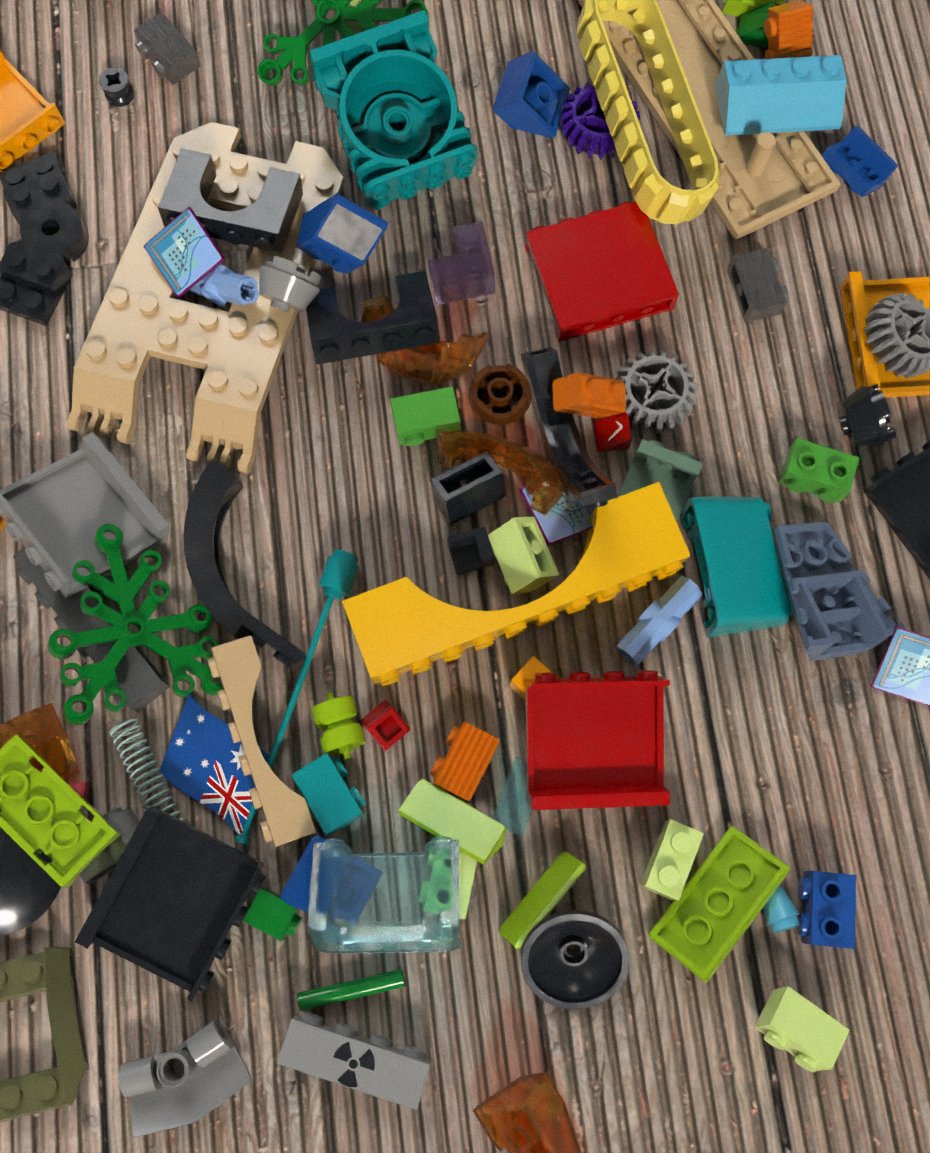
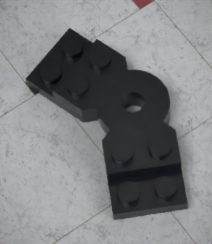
[0,151,89,326]

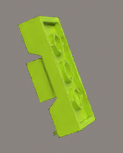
[0,734,121,888]

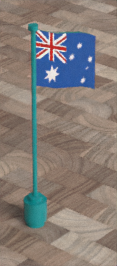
[160,549,359,845]

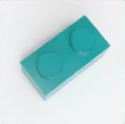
[291,753,366,836]

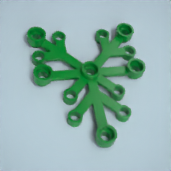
[257,0,429,86]
[47,524,223,725]

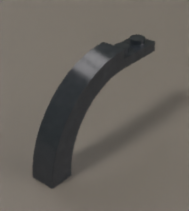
[521,347,618,508]
[183,459,306,669]

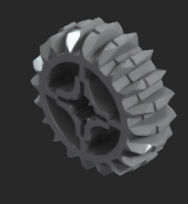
[863,292,930,379]
[614,348,698,434]

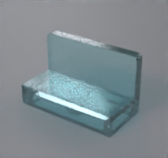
[493,757,533,837]

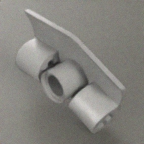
[119,1019,252,1137]

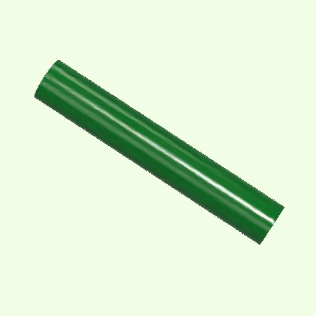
[297,969,405,1011]

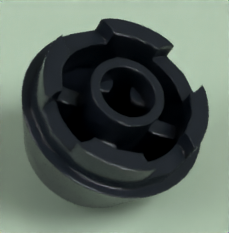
[838,384,896,446]

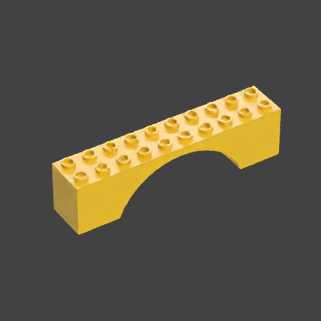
[342,482,691,687]

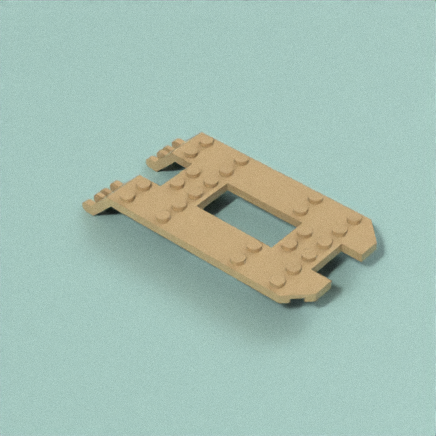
[67,122,344,474]

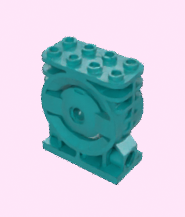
[309,10,479,210]

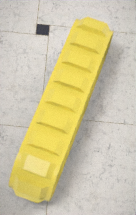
[577,0,720,224]

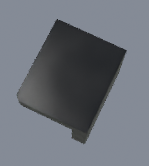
[447,526,494,575]

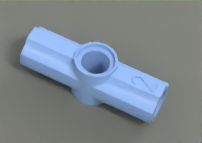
[188,264,260,306]
[615,575,703,667]

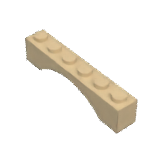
[207,635,316,848]

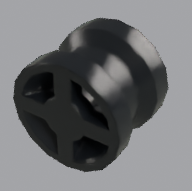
[99,67,134,107]

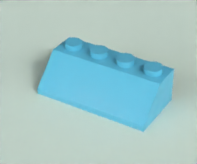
[715,55,847,136]

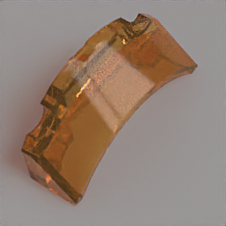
[361,295,490,384]
[437,430,563,515]

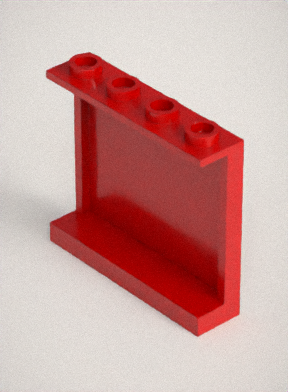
[525,201,679,342]
[525,670,670,810]

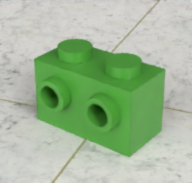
[390,386,461,446]
[779,438,859,503]

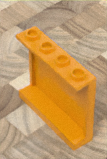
[0,50,65,172]
[840,271,930,398]

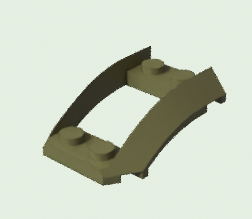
[0,947,89,1123]

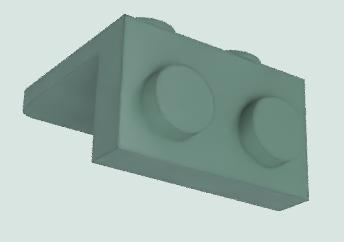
[618,439,703,522]

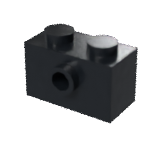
[430,451,506,525]

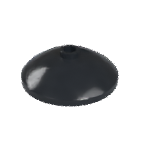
[521,910,630,1009]

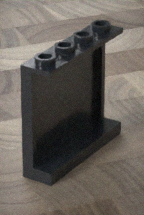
[864,441,930,580]
[75,806,266,1001]

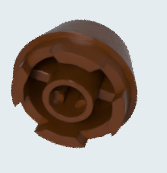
[468,364,532,426]

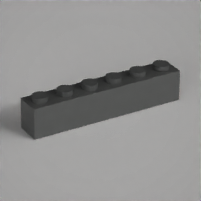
[13,547,170,712]

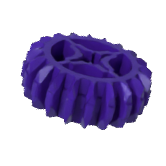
[560,82,640,160]

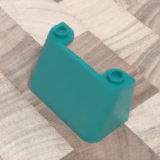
[680,496,793,638]

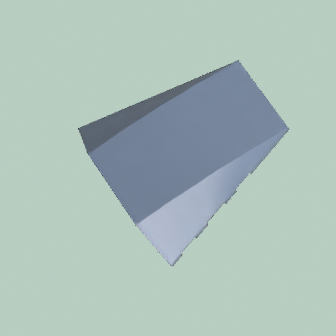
[774,521,906,661]

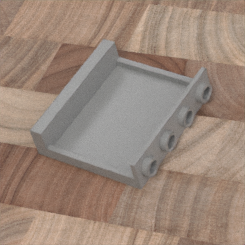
[0,432,169,599]

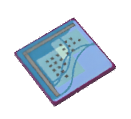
[143,207,226,298]
[519,475,595,546]
[871,626,930,706]

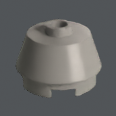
[259,255,322,312]

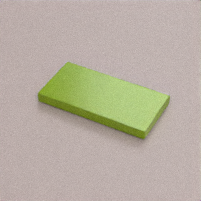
[648,825,791,984]

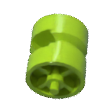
[311,693,366,759]

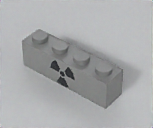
[277,1011,431,1110]

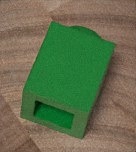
[243,888,303,941]

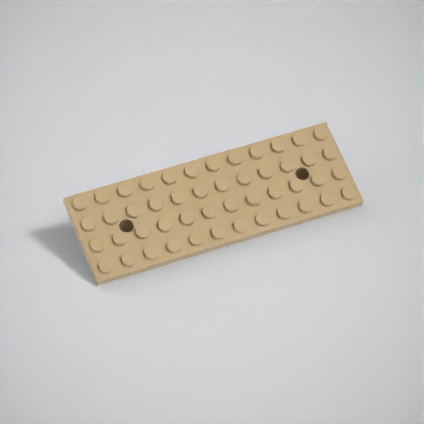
[577,0,841,241]

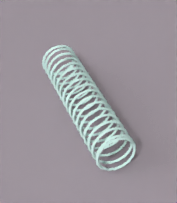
[109,719,184,821]

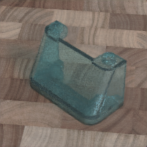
[307,836,462,954]

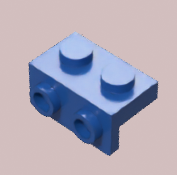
[821,126,898,197]

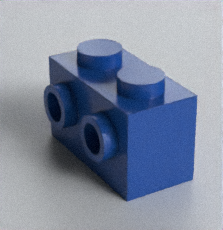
[797,871,856,949]

